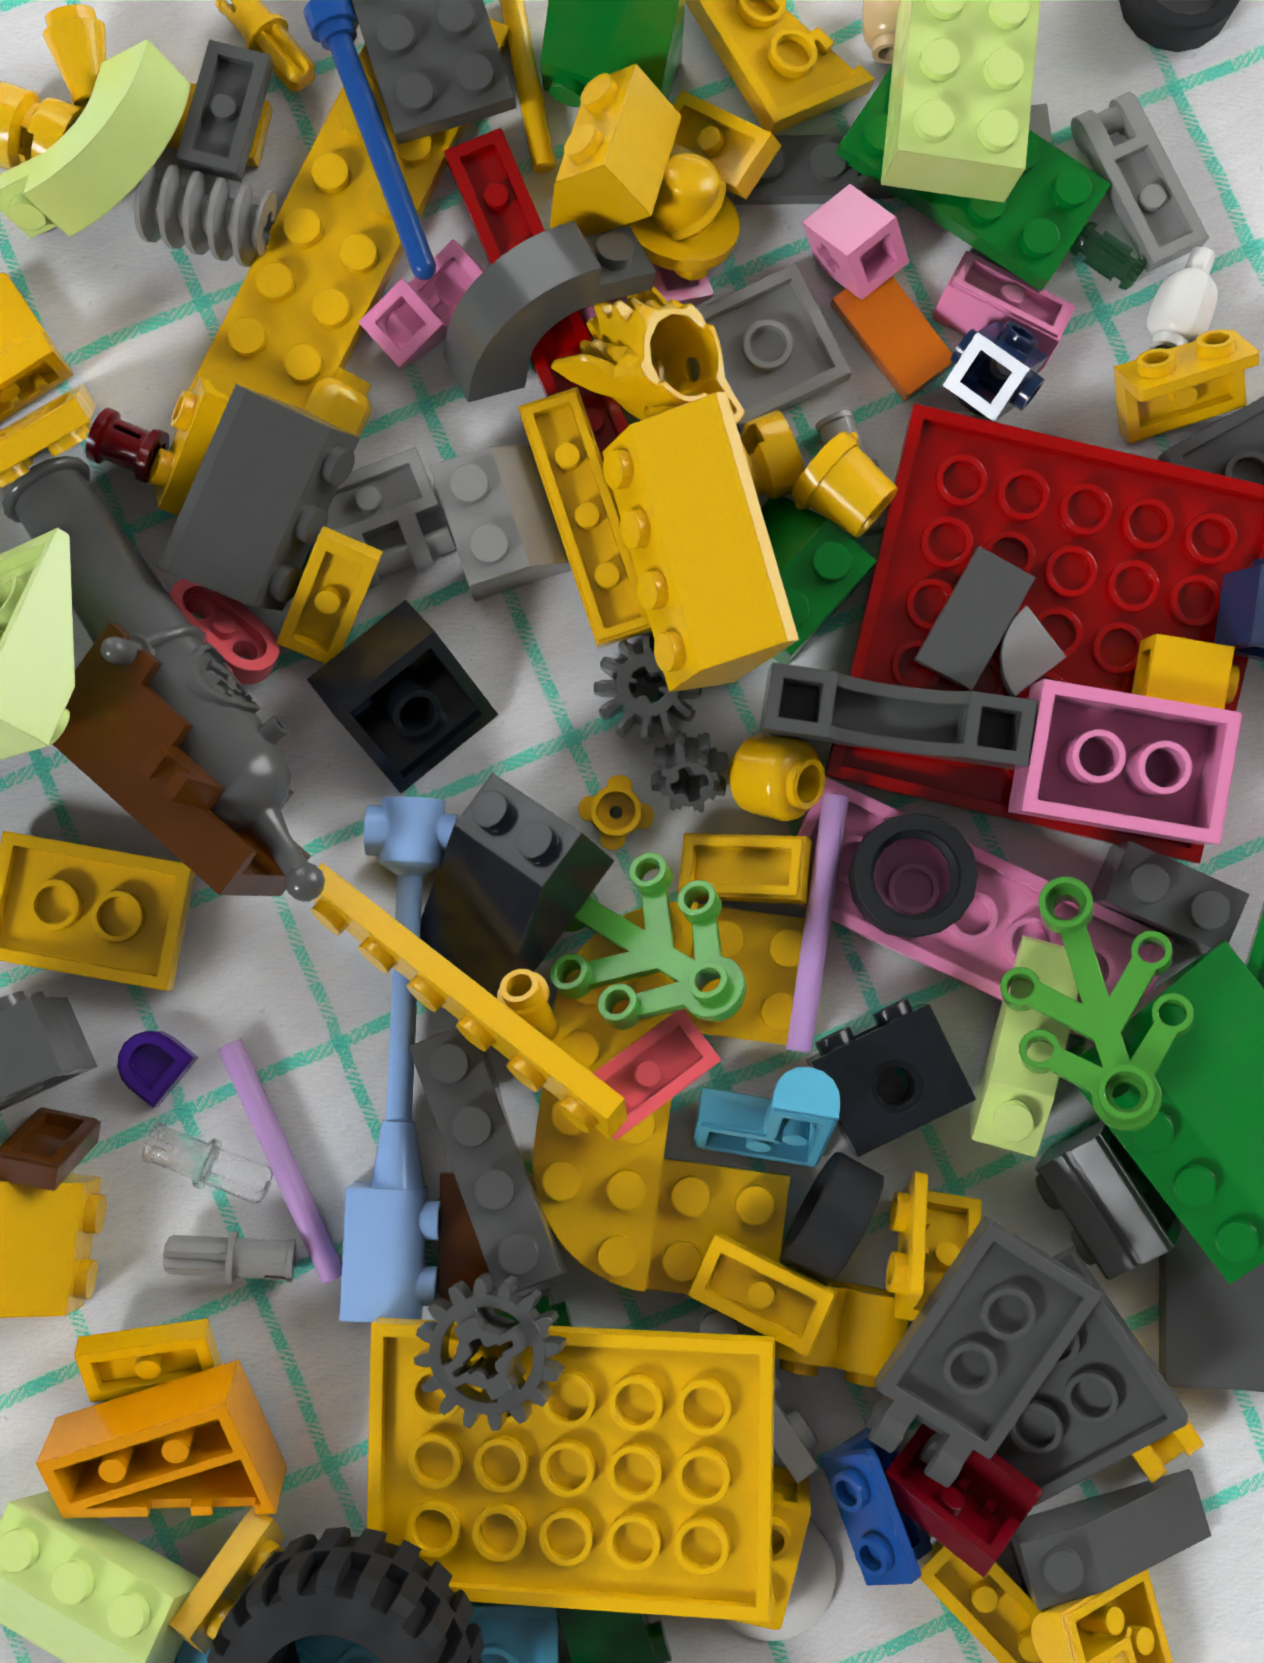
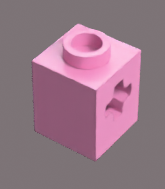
[802,184,910,300]

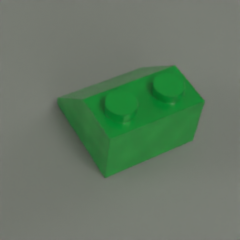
[761,496,876,665]

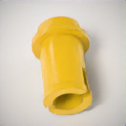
[497,969,559,1041]

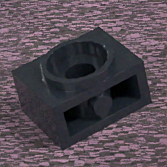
[806,998,976,1157]

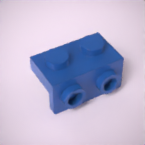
[820,1427,933,1586]

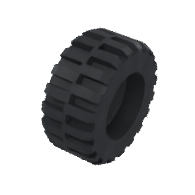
[207,1527,484,1663]

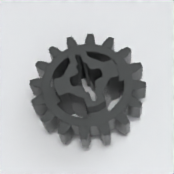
[414,1273,567,1431]

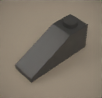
[1009,1469,1212,1610]

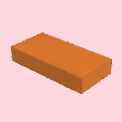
[830,276,955,402]

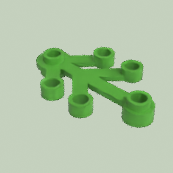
[550,852,747,1030]
[1000,877,1194,1131]

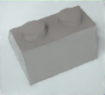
[430,445,571,601]

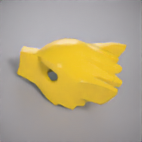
[551,285,745,424]

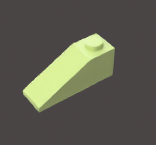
[969,935,1079,1157]

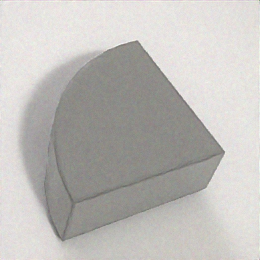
[1000,606,1066,697]

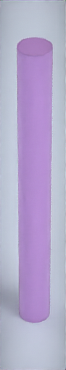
[786,793,849,1053]
[218,1039,342,1285]

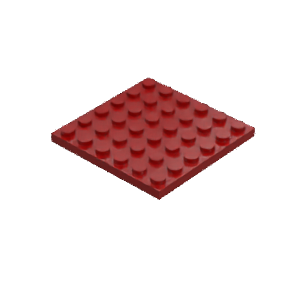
[825,403,1264,864]

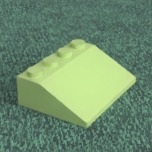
[0,528,75,760]

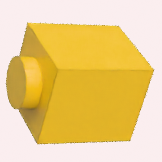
[1132,634,1240,709]

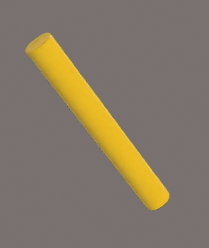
[499,0,557,173]

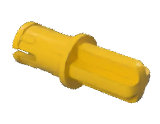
[215,0,316,92]

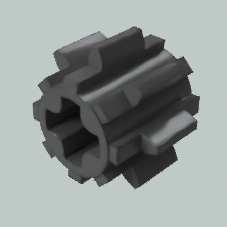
[651,730,728,813]

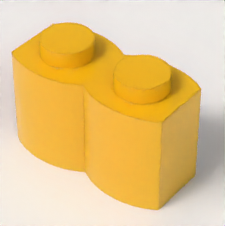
[775,1274,909,1387]

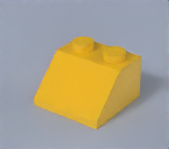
[549,64,682,236]
[0,1173,107,1318]

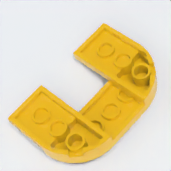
[533,901,805,1294]

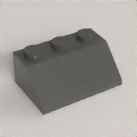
[157,384,360,611]

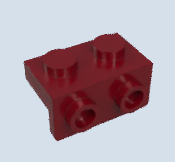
[884,1423,1042,1578]

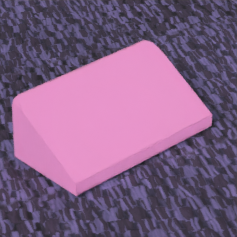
[933,251,1076,372]

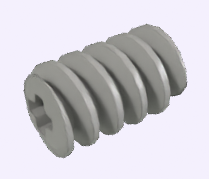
[134,164,277,267]

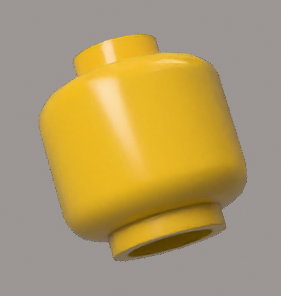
[728,733,826,821]

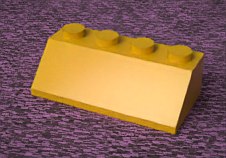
[602,392,799,692]

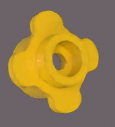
[578,775,654,850]

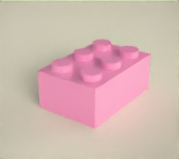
[1008,679,1243,845]

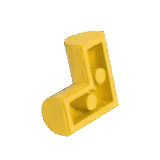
[1031,1569,1173,1663]

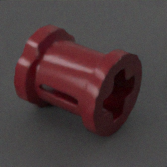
[85,407,170,483]

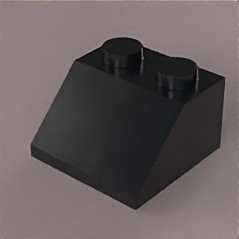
[306,599,499,794]

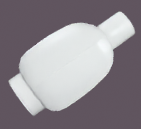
[1147,247,1218,350]

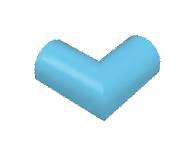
[692,1067,840,1167]

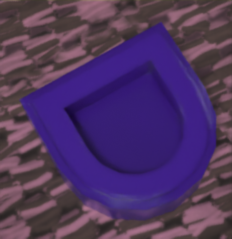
[117,1031,199,1108]

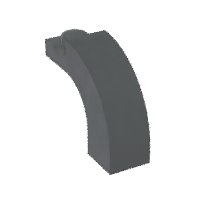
[444,221,656,402]

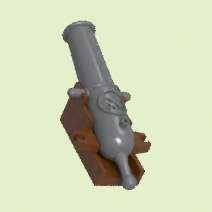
[2,456,325,902]

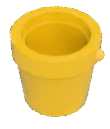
[791,431,898,538]

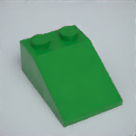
[540,0,685,107]

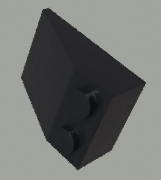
[420,773,614,998]

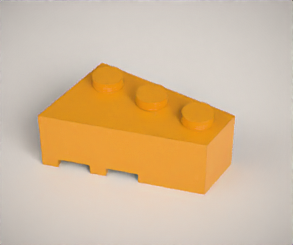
[36,1359,287,1519]

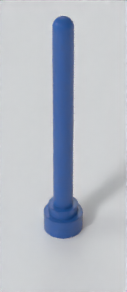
[303,0,436,280]

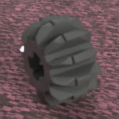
[594,635,702,744]

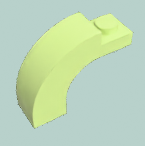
[0,39,191,238]

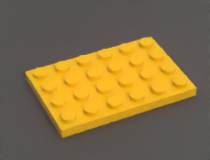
[366,1317,775,1622]

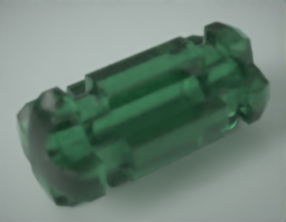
[1070,221,1147,290]

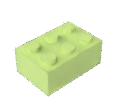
[881,0,1040,202]

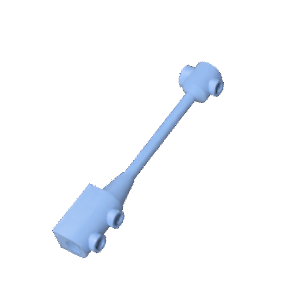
[339,796,458,1323]

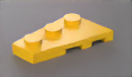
[685,0,876,135]

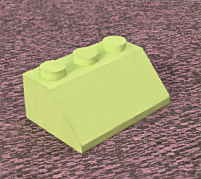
[0,1491,201,1663]

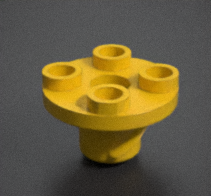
[617,153,740,280]

